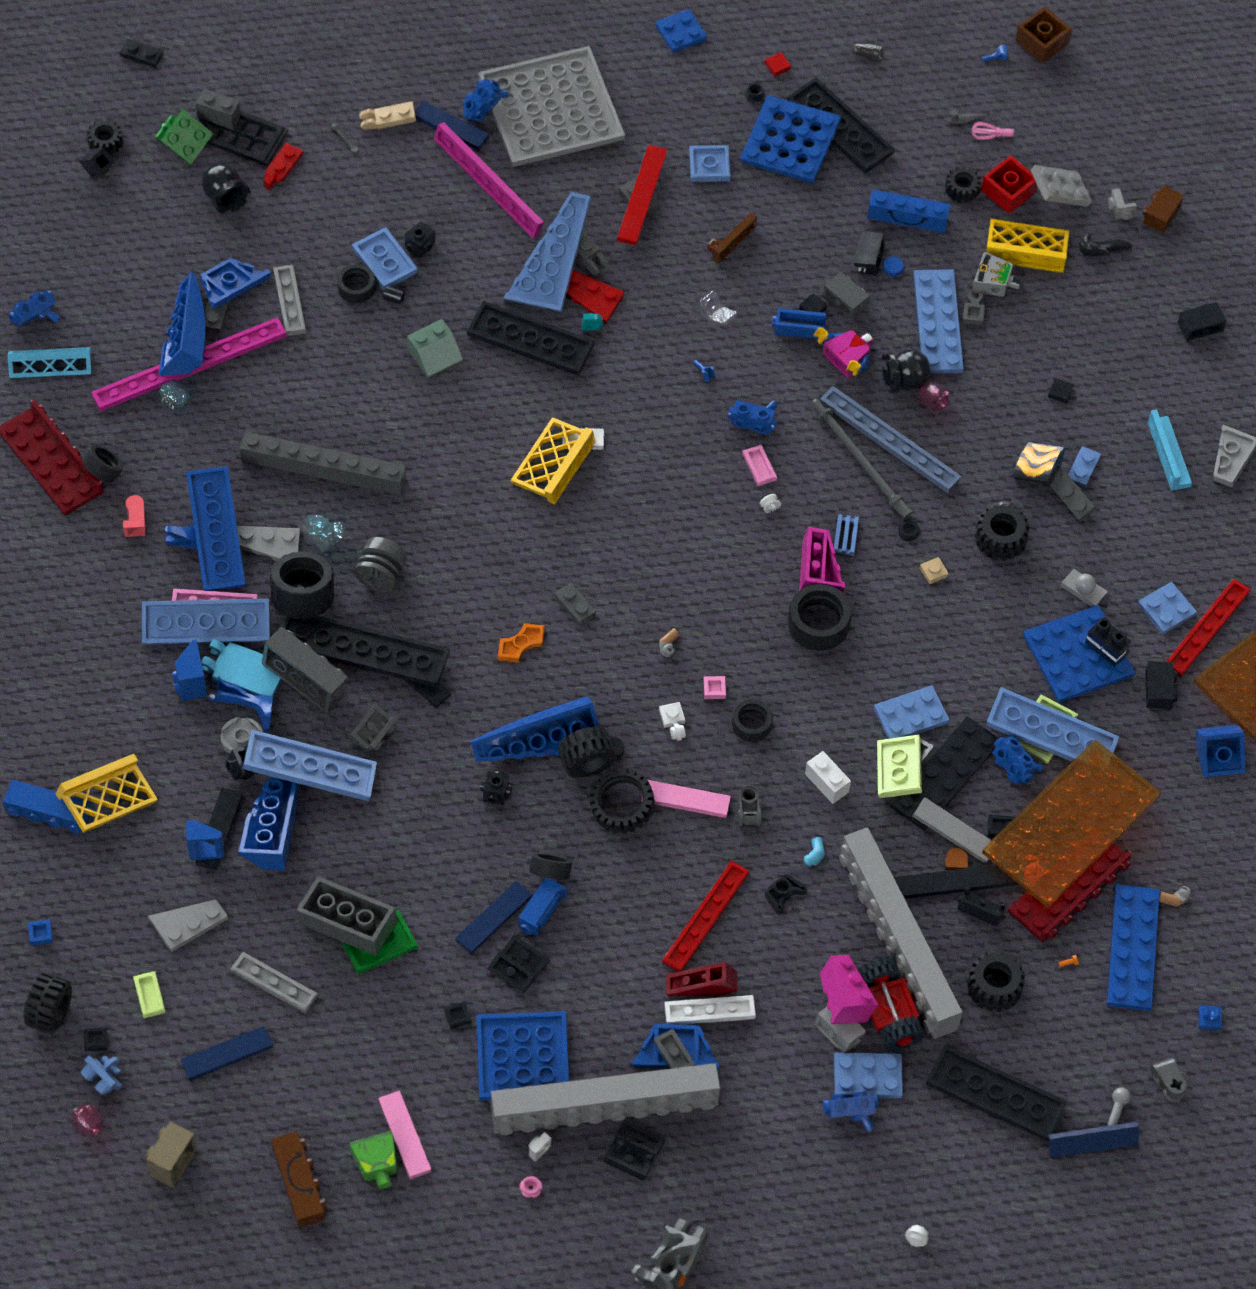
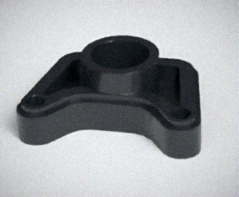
[765,874,807,914]

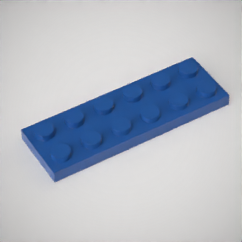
[186,466,246,591]
[1106,884,1160,1011]

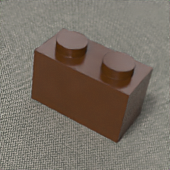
[1142,185,1184,233]

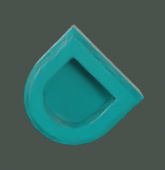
[581,314,603,331]

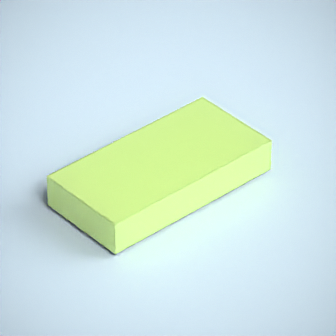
[133,971,165,1018]

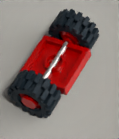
[858,956,924,1052]

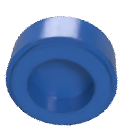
[883,256,904,277]

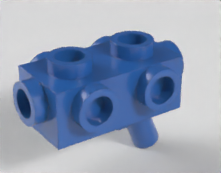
[462,79,509,122]
[8,290,60,328]
[727,400,778,435]
[992,736,1043,784]
[822,1091,878,1132]

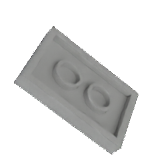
[1031,165,1092,207]

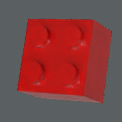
[981,155,1038,214]

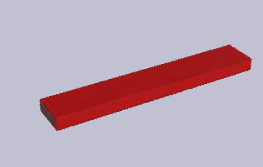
[617,145,667,246]
[1166,579,1251,678]
[662,861,750,972]

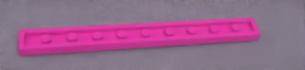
[91,317,287,412]

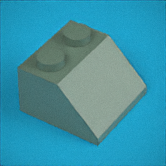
[407,319,463,378]

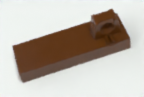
[707,213,757,264]

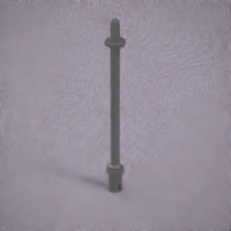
[812,399,914,521]

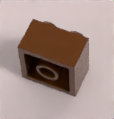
[1015,6,1072,63]

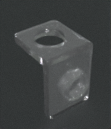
[700,290,737,325]

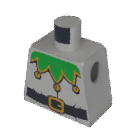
[972,252,1022,296]

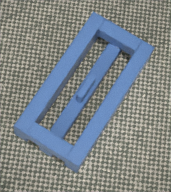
[834,514,859,556]

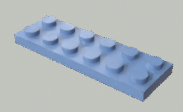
[913,270,963,374]
[142,598,270,645]
[985,687,1119,775]
[243,730,377,801]

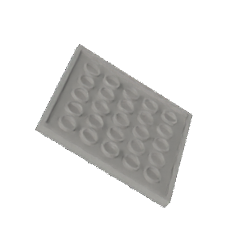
[478,46,625,167]

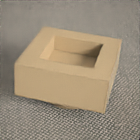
[920,557,948,584]

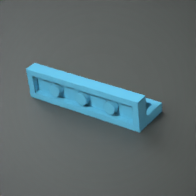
[7,347,91,378]
[1148,409,1192,491]

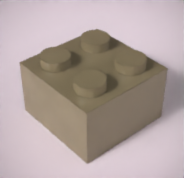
[146,1122,197,1188]

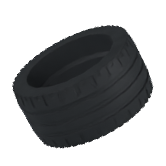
[788,584,852,651]

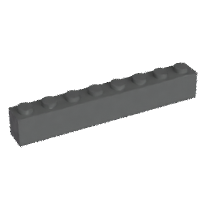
[240,431,406,495]

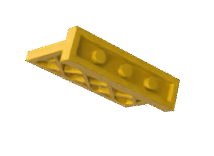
[986,219,1069,273]
[511,417,596,504]
[55,754,158,833]

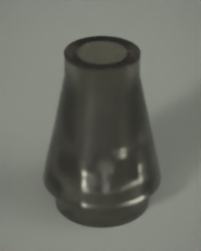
[854,43,884,63]

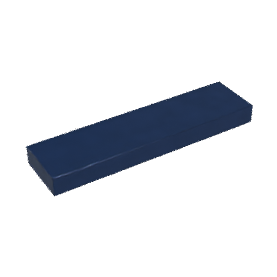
[415,101,489,151]
[455,881,532,955]
[181,1026,273,1081]
[1049,1122,1139,1158]

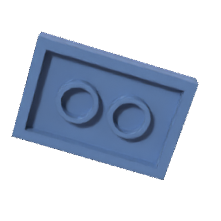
[352,227,418,291]
[873,685,949,739]
[834,1053,903,1098]

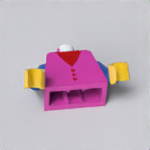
[813,327,873,379]

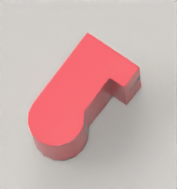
[123,495,146,537]

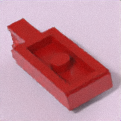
[263,143,303,190]

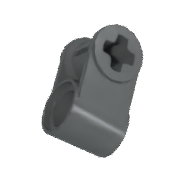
[738,785,761,828]
[1150,1057,1187,1103]

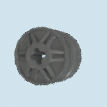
[354,537,407,592]

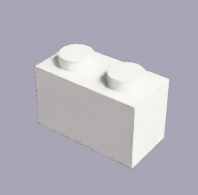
[805,751,851,804]

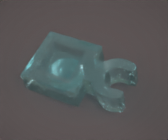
[306,515,344,538]

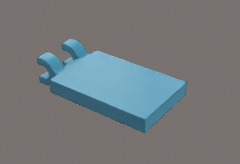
[201,639,282,696]

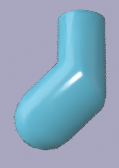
[804,837,825,867]

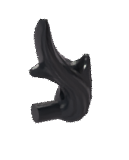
[1079,234,1132,256]

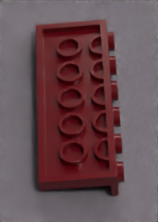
[0,399,104,516]
[1007,828,1133,943]

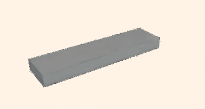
[273,265,306,336]
[912,797,998,863]
[231,952,318,1013]

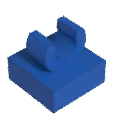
[1198,1005,1222,1030]

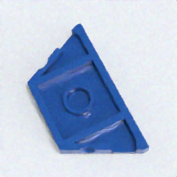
[200,258,271,309]
[632,1024,719,1071]

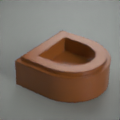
[945,848,968,870]

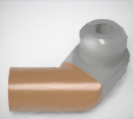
[659,628,680,657]
[1159,886,1191,907]

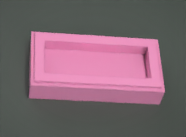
[742,445,777,486]

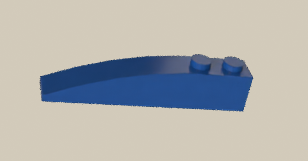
[159,272,206,376]
[470,696,600,762]
[239,776,300,871]

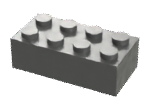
[262,626,348,714]
[296,876,397,956]

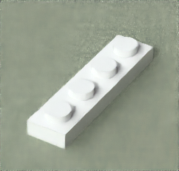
[664,995,755,1025]

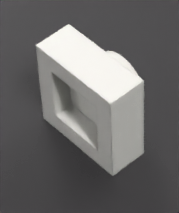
[529,1132,551,1162]

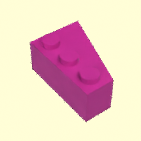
[799,527,846,593]
[820,955,878,1025]

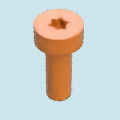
[1058,955,1079,967]

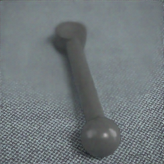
[331,123,358,153]

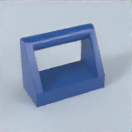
[186,820,225,860]

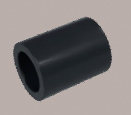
[383,286,405,304]

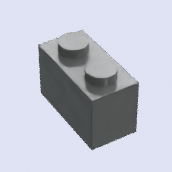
[196,89,241,130]
[823,272,870,320]

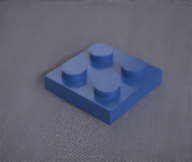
[655,9,707,53]

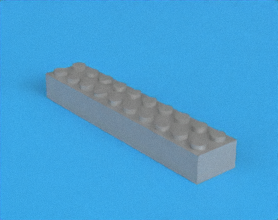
[839,827,962,1039]
[491,1063,720,1135]

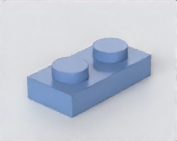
[1068,446,1101,488]

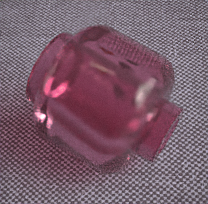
[919,382,949,412]
[71,1103,105,1137]

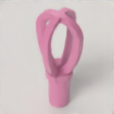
[972,122,1014,140]

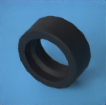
[337,264,376,303]
[82,445,123,482]
[732,699,773,742]
[529,853,573,880]

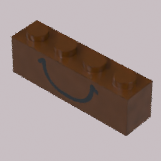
[271,1131,327,1228]

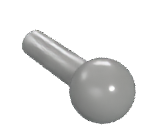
[1107,1087,1131,1126]

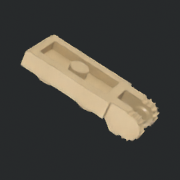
[360,101,416,130]

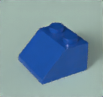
[172,640,207,701]
[1196,725,1246,777]

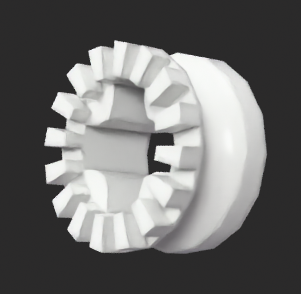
[760,494,781,513]

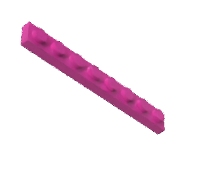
[434,123,544,238]

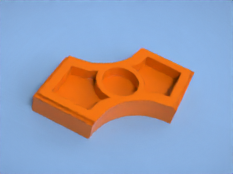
[498,623,545,663]

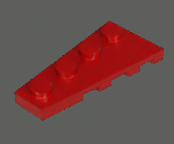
[567,270,624,325]

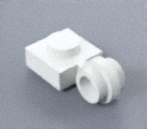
[659,702,685,741]

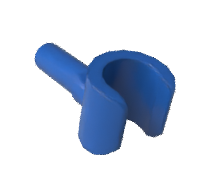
[982,45,1008,62]
[693,360,716,382]

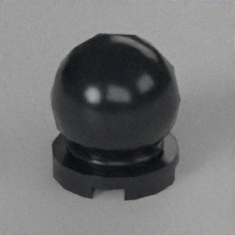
[202,163,251,214]
[882,350,931,393]

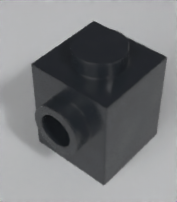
[79,147,115,177]

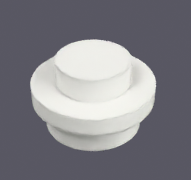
[905,1225,928,1247]

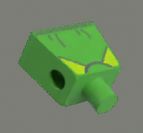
[350,1131,397,1189]

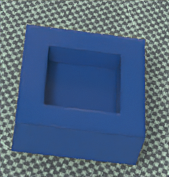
[28,919,53,946]

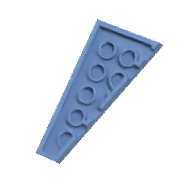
[503,192,591,312]

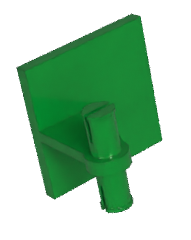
[155,109,213,165]

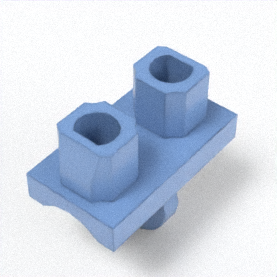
[81,1055,123,1096]

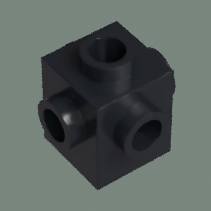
[404,221,436,258]
[226,746,255,780]
[480,771,512,805]

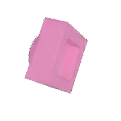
[703,676,726,699]

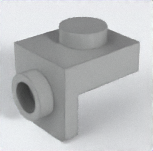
[1108,189,1137,220]

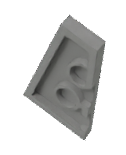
[1213,425,1256,488]
[237,526,300,561]
[148,900,228,952]

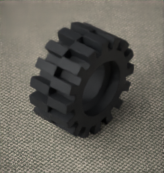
[87,119,123,155]
[945,166,982,203]

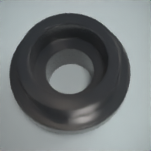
[745,83,765,102]

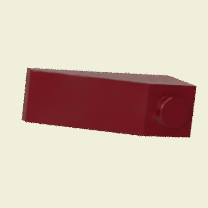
[666,962,738,996]

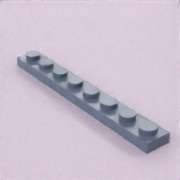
[820,386,961,493]

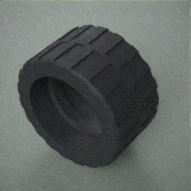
[270,551,334,619]

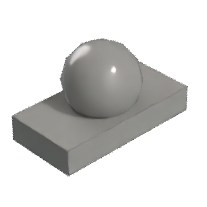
[1061,569,1108,607]

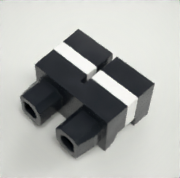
[1085,617,1131,667]

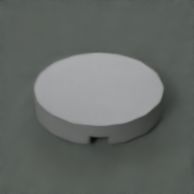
[221,717,263,754]

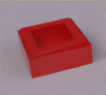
[764,52,791,77]

